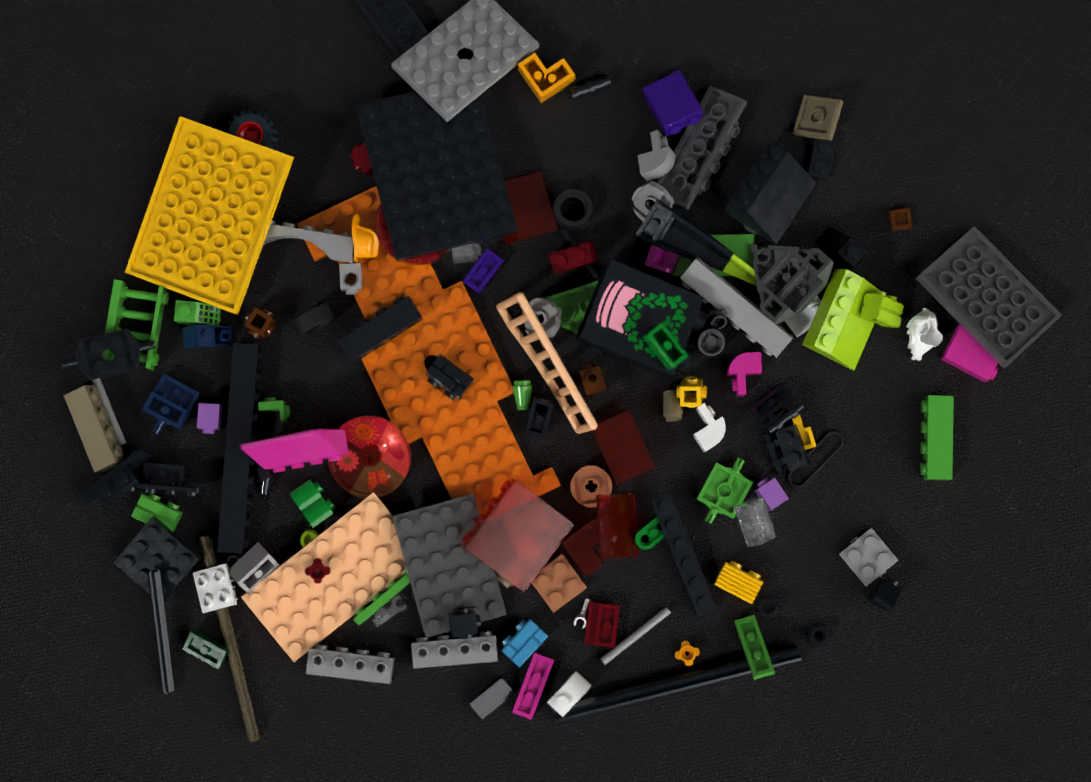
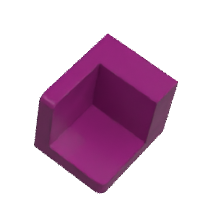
[645,245,680,275]

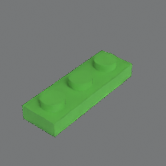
[734,615,774,680]

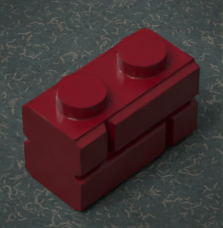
[549,242,598,274]

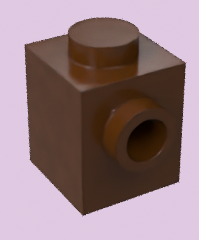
[579,364,607,397]

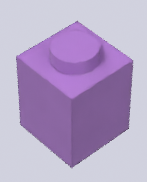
[197,403,223,434]
[755,477,789,511]

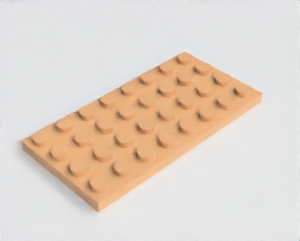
[241,492,406,662]

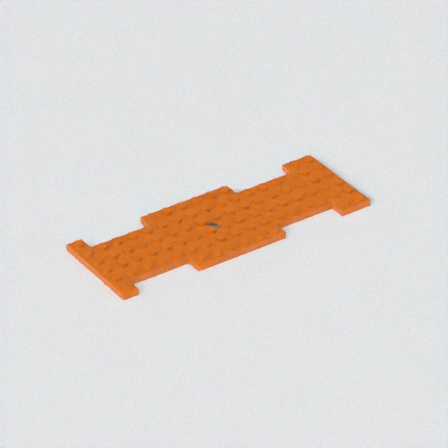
[297,186,561,524]

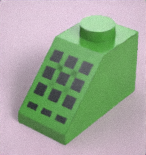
[174,300,221,325]

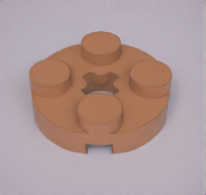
[570,465,612,507]

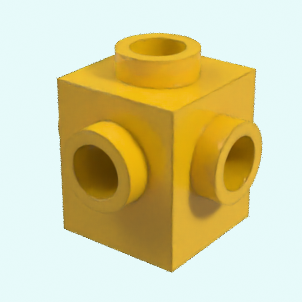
[676,376,707,408]

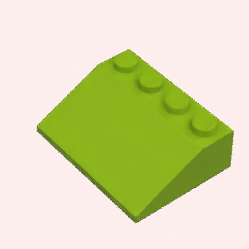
[802,269,880,371]

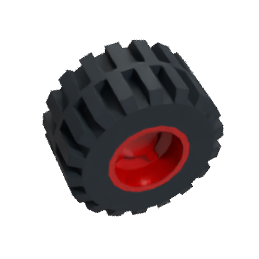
[225,110,280,151]

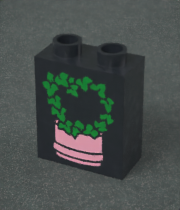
[575,259,708,377]

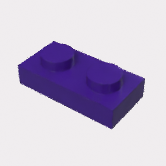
[462,248,504,294]

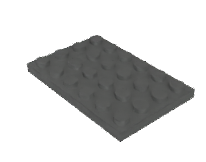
[916,226,1062,369]
[392,493,507,638]

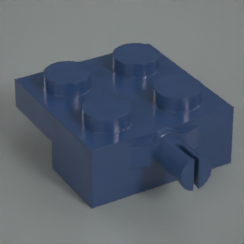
[142,373,201,435]

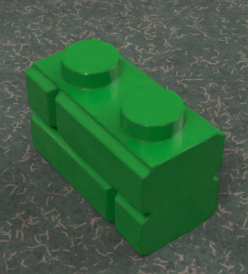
[642,322,689,370]

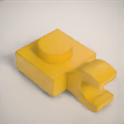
[792,414,816,450]

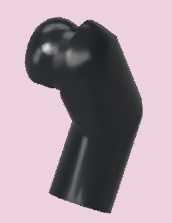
[256,465,272,495]

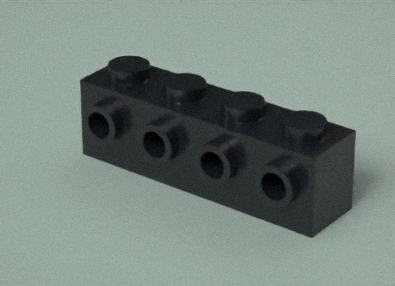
[338,296,424,364]

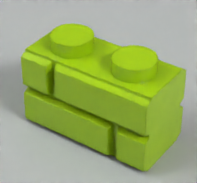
[861,290,904,328]

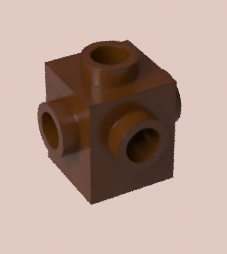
[244,307,276,339]

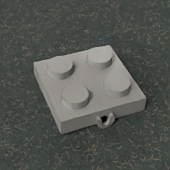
[839,528,898,586]

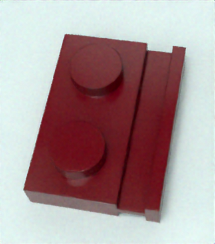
[584,602,620,648]

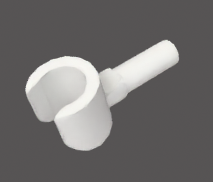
[574,599,590,629]

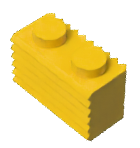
[714,560,763,604]

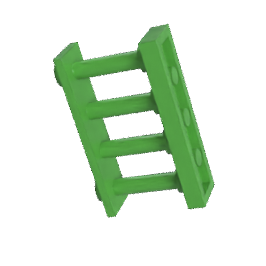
[103,279,169,371]

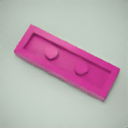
[512,652,554,720]

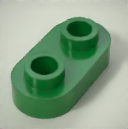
[634,517,664,550]

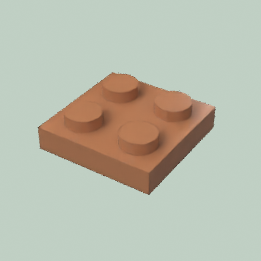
[529,554,587,613]

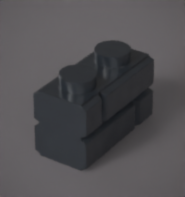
[426,354,475,401]

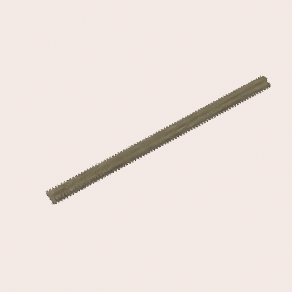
[199,535,260,742]

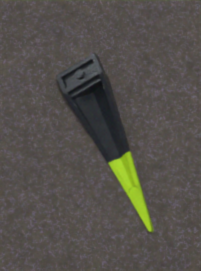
[636,199,757,286]

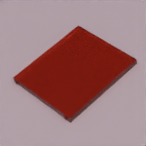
[504,171,557,245]
[596,493,639,560]

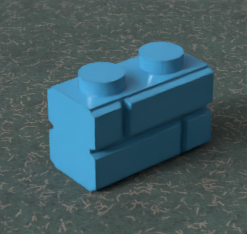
[501,619,548,667]

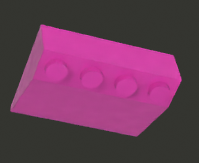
[241,429,349,473]

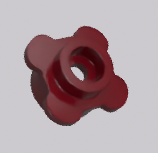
[305,558,330,584]

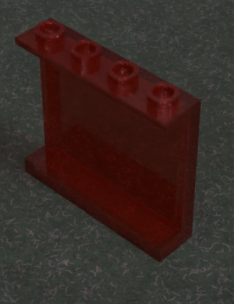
[461,478,574,593]

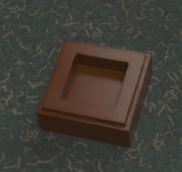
[888,207,913,232]

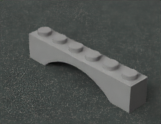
[263,221,355,264]

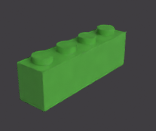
[920,395,954,480]

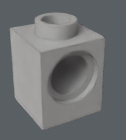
[339,263,363,295]

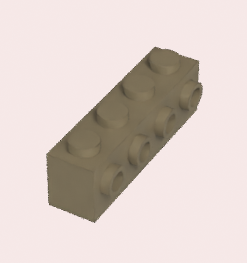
[64,385,124,472]

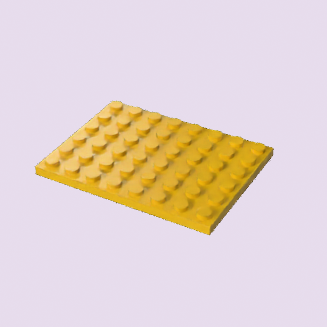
[125,116,294,315]

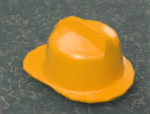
[352,213,379,263]

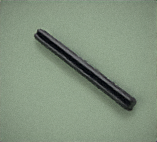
[147,569,174,694]

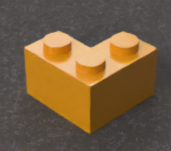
[518,53,575,103]

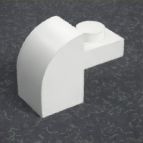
[693,403,726,453]
[547,671,591,717]

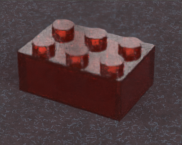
[592,410,655,485]

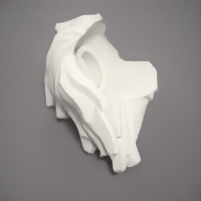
[906,308,943,361]

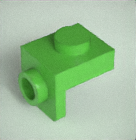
[258,397,290,423]

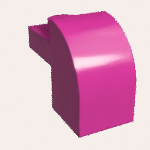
[727,352,762,396]

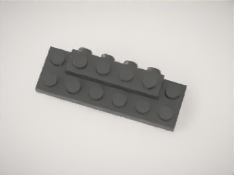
[657,86,747,210]

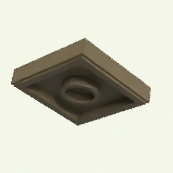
[793,95,843,141]

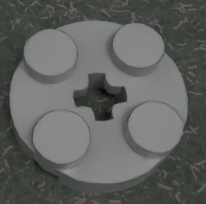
[632,181,674,221]
[521,297,562,340]

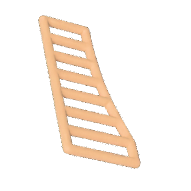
[497,292,598,434]

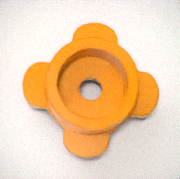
[675,641,700,666]

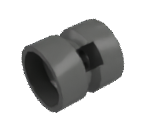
[698,328,725,356]

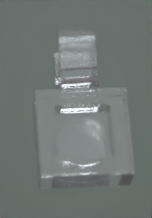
[372,595,407,627]

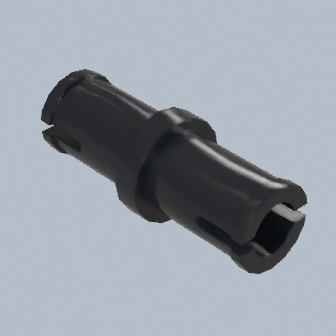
[568,74,611,101]

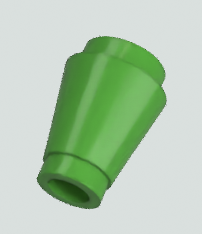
[512,380,533,410]

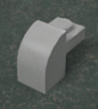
[638,130,675,181]

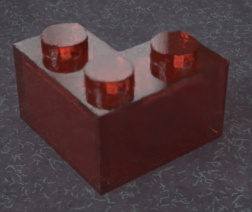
[562,518,608,577]

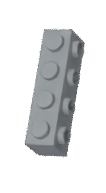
[411,632,498,668]
[306,644,394,684]

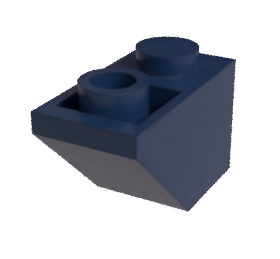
[183,325,233,349]

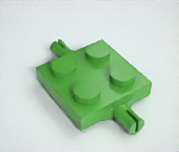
[697,457,753,524]

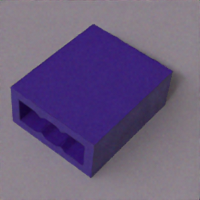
[643,70,703,136]

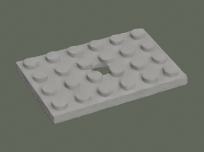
[391,0,539,122]

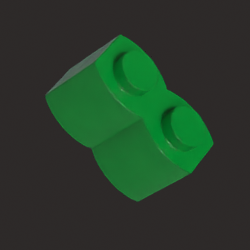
[289,479,336,528]

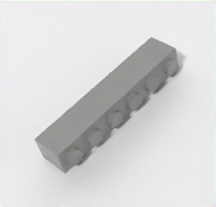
[680,257,793,358]

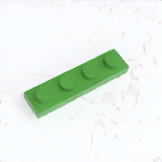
[354,569,410,626]

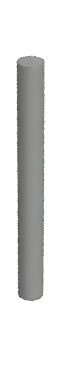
[92,378,126,446]
[600,607,671,665]

